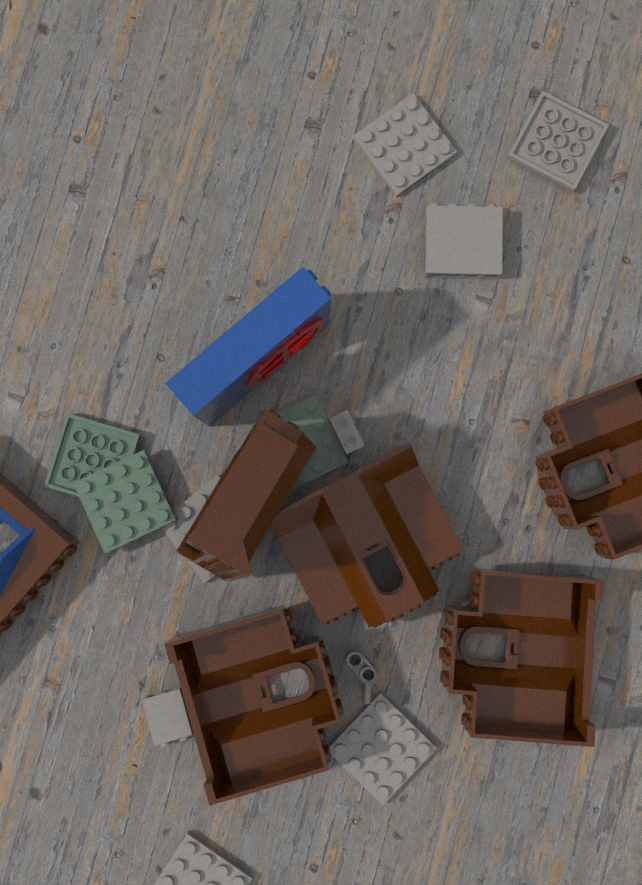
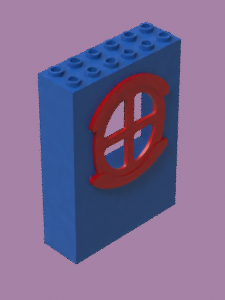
[165,267,331,427]

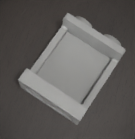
[329,410,364,456]
[142,686,193,747]

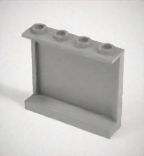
[424,203,503,279]

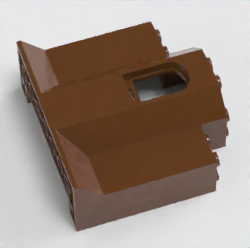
[535,374,642,560]
[176,410,316,582]
[270,443,463,628]
[439,568,604,747]
[164,604,344,806]

